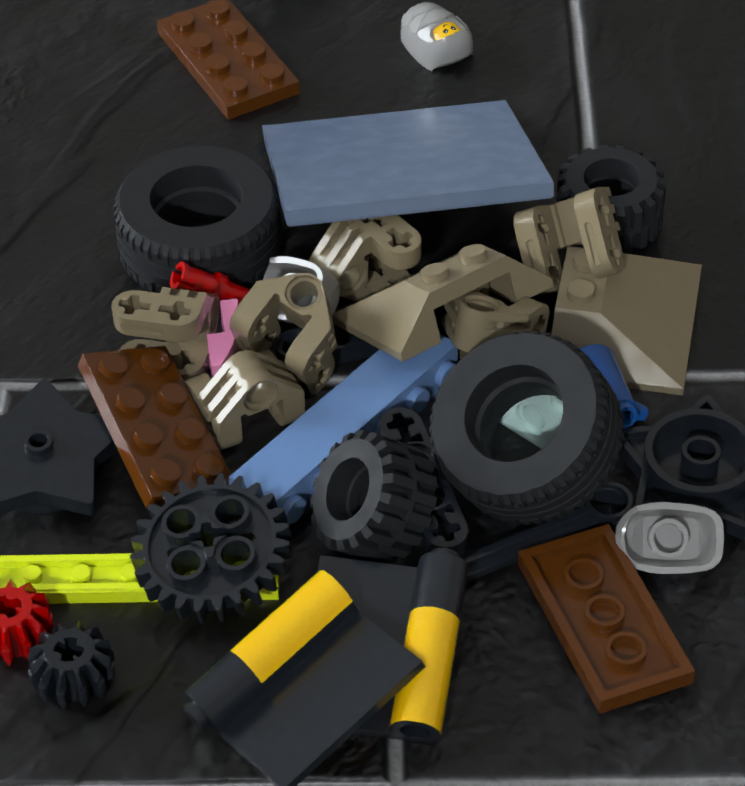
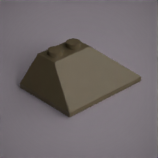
[332,244,554,362]
[552,246,702,396]

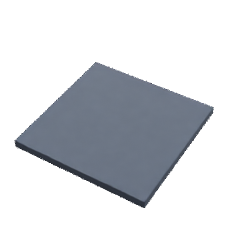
[263,100,554,227]

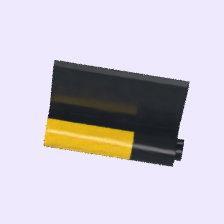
[317,548,469,743]
[182,570,425,786]

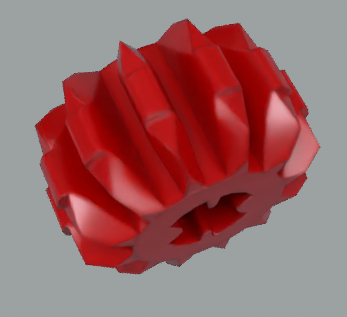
[0,579,54,667]

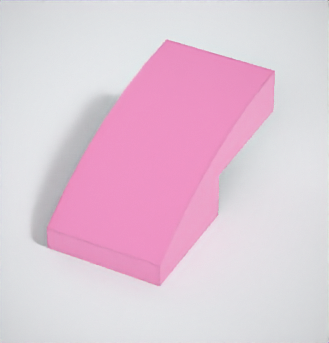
[206,298,241,378]

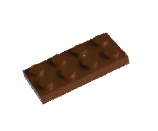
[157,0,300,120]
[78,346,231,510]
[518,524,695,714]

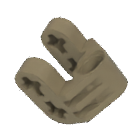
[513,187,624,296]
[310,215,421,302]
[229,273,337,395]
[441,283,549,360]
[111,287,219,381]
[184,349,305,451]

